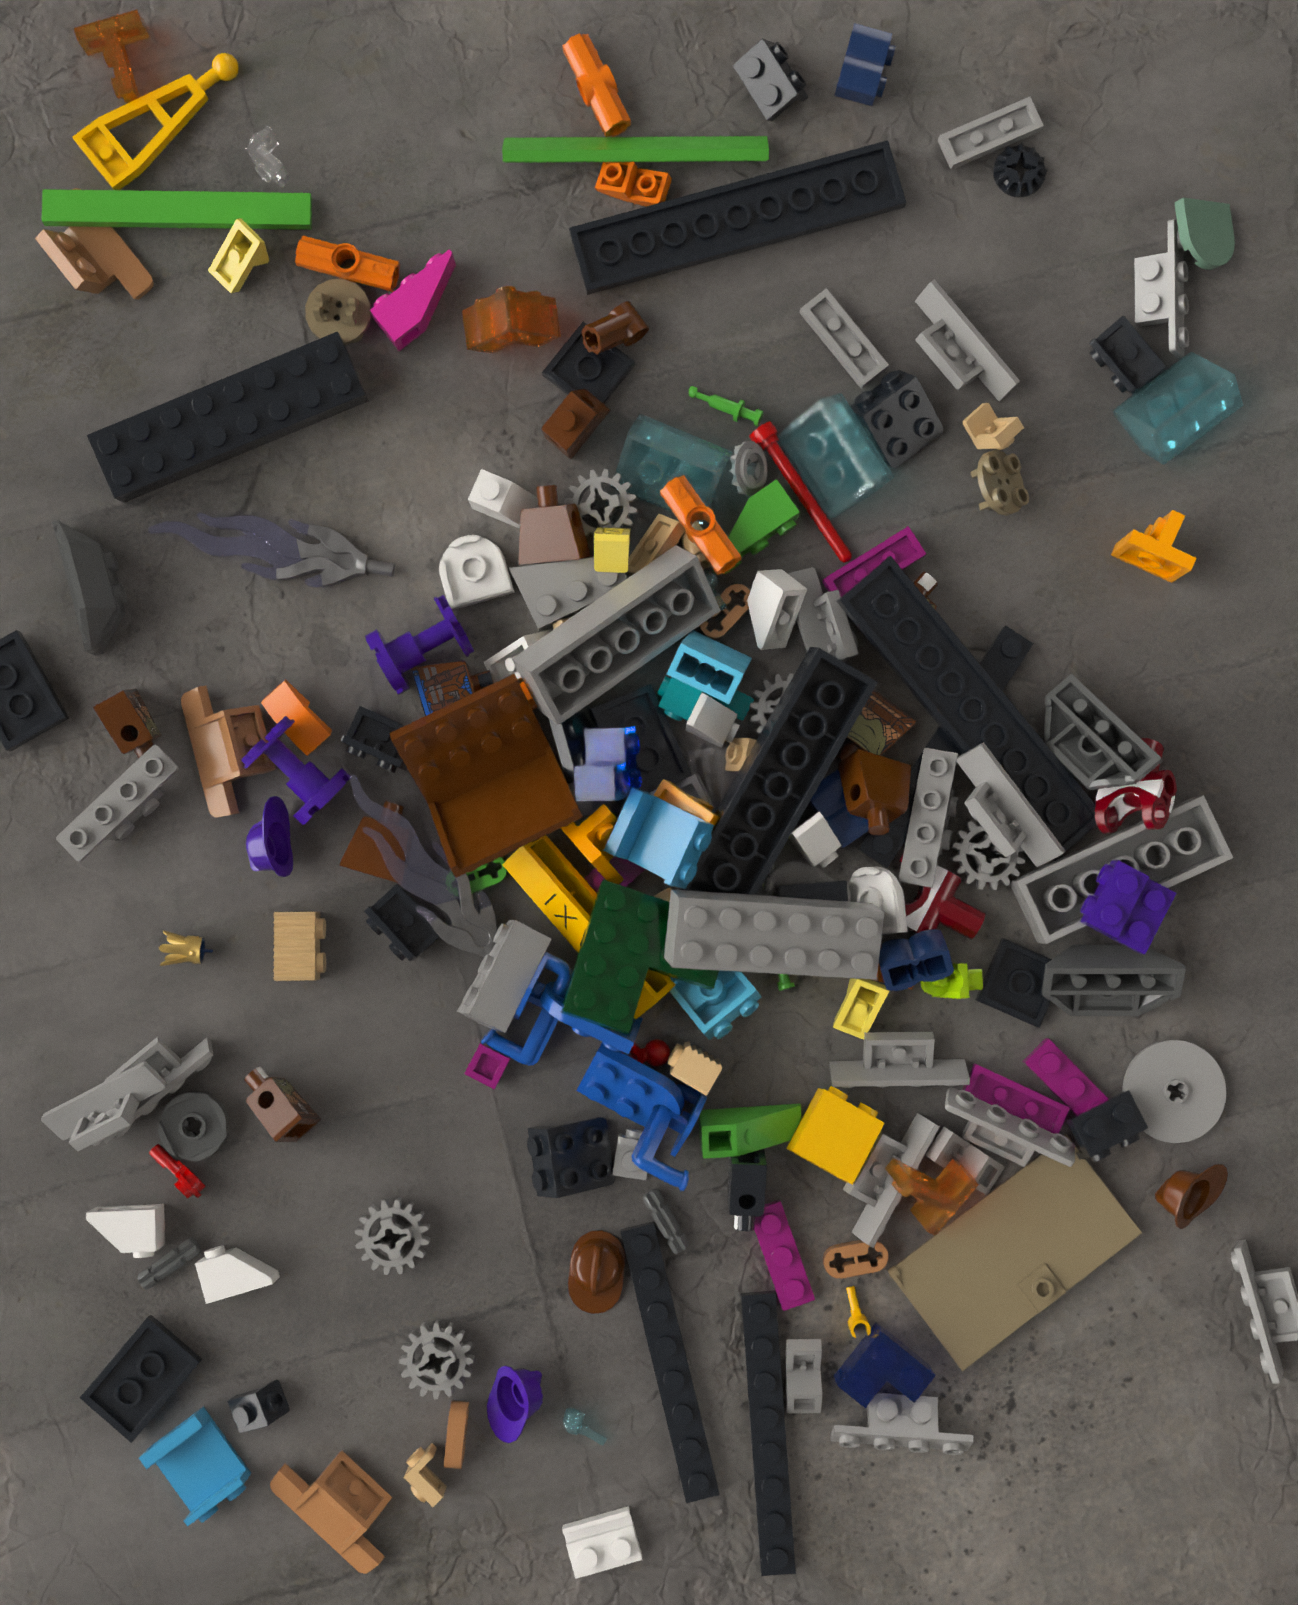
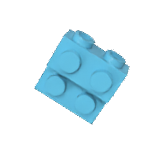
[670,970,762,1040]

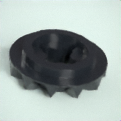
[993,143,1047,197]

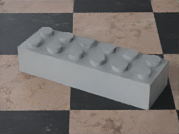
[512,545,721,725]
[1010,795,1233,944]
[664,890,885,980]

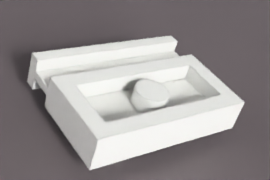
[562,1506,642,1579]

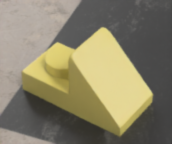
[208,218,269,293]
[594,527,631,573]
[833,978,889,1040]

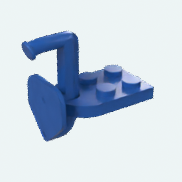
[481,952,643,1066]
[576,1042,707,1191]

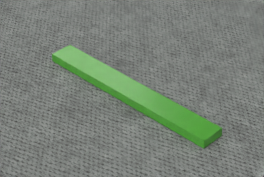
[502,136,769,163]
[42,189,312,230]

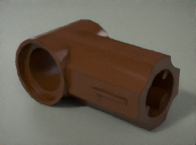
[581,301,649,355]

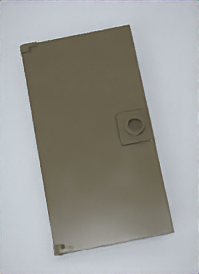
[887,1134,1142,1371]

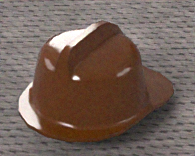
[1155,1164,1228,1229]
[568,1230,625,1314]

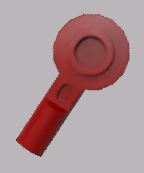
[149,1144,206,1199]

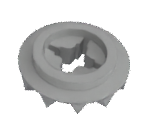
[729,441,767,496]

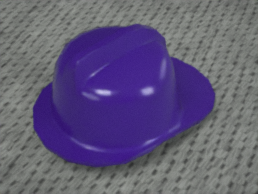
[246,796,293,877]
[487,1365,543,1443]

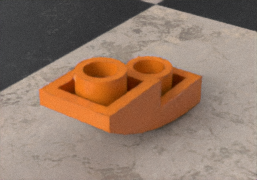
[595,162,672,206]
[261,679,332,756]

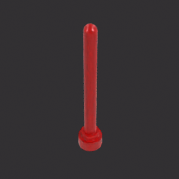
[749,421,852,563]

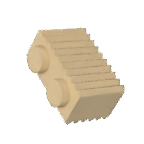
[273,912,326,981]
[667,1041,722,1096]

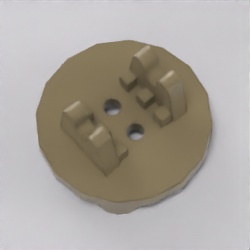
[305,279,372,345]
[970,449,1029,516]

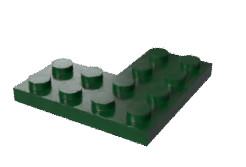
[560,879,719,1034]

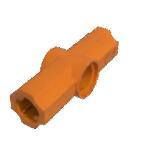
[563,33,631,137]
[295,236,400,292]
[660,475,742,575]

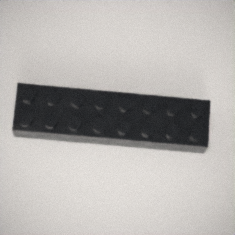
[87,331,369,503]
[677,647,878,895]

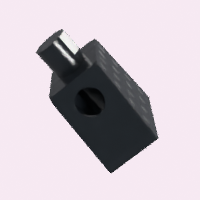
[727,1149,767,1231]

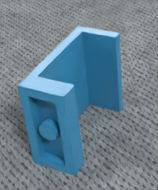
[603,788,714,889]
[139,1407,251,1527]

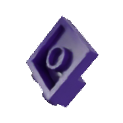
[1080,860,1177,955]

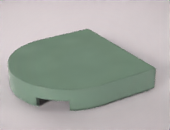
[1174,198,1235,270]

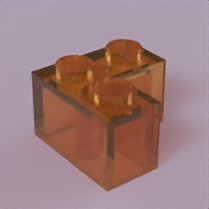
[462,286,561,354]

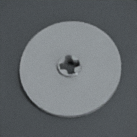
[1122,1040,1226,1143]

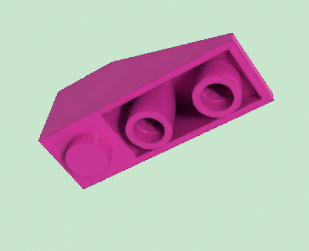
[370,249,456,351]

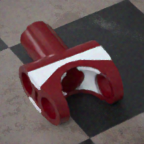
[1095,738,1177,834]
[899,855,986,940]

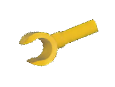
[846,1286,871,1338]

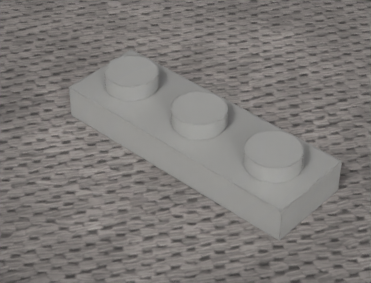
[938,96,1044,170]
[799,288,889,389]

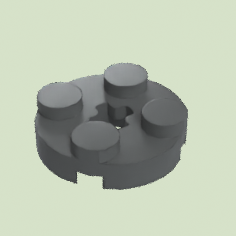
[158,1091,230,1161]

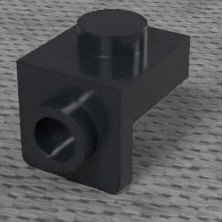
[227,1380,290,1433]

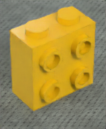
[786,1086,884,1185]

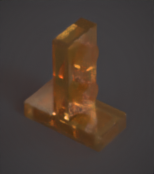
[74,9,150,104]
[885,1158,979,1236]

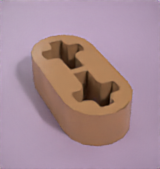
[699,584,750,640]
[823,1240,888,1278]
[444,1400,469,1469]

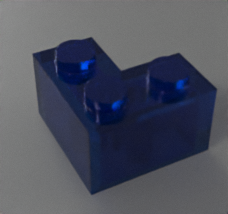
[574,726,641,801]
[834,1322,936,1408]

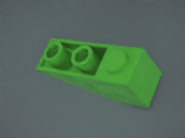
[713,479,800,575]
[699,1103,801,1159]

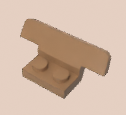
[35,188,154,300]
[181,686,276,818]
[270,1451,393,1574]

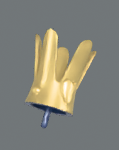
[159,930,213,966]

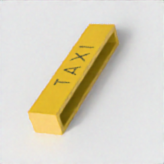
[502,835,676,1019]

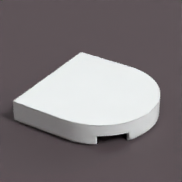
[439,535,515,610]
[847,866,908,934]

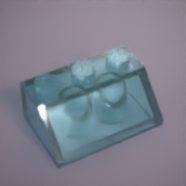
[1113,352,1243,465]
[777,393,895,520]
[611,414,732,525]

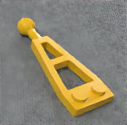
[72,53,239,190]

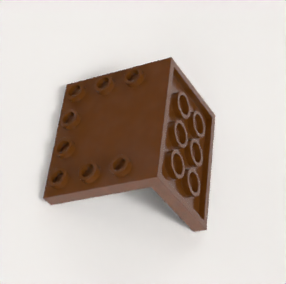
[389,674,583,878]

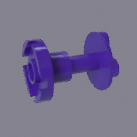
[365,595,475,695]
[241,716,352,825]

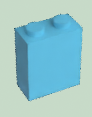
[667,630,752,704]

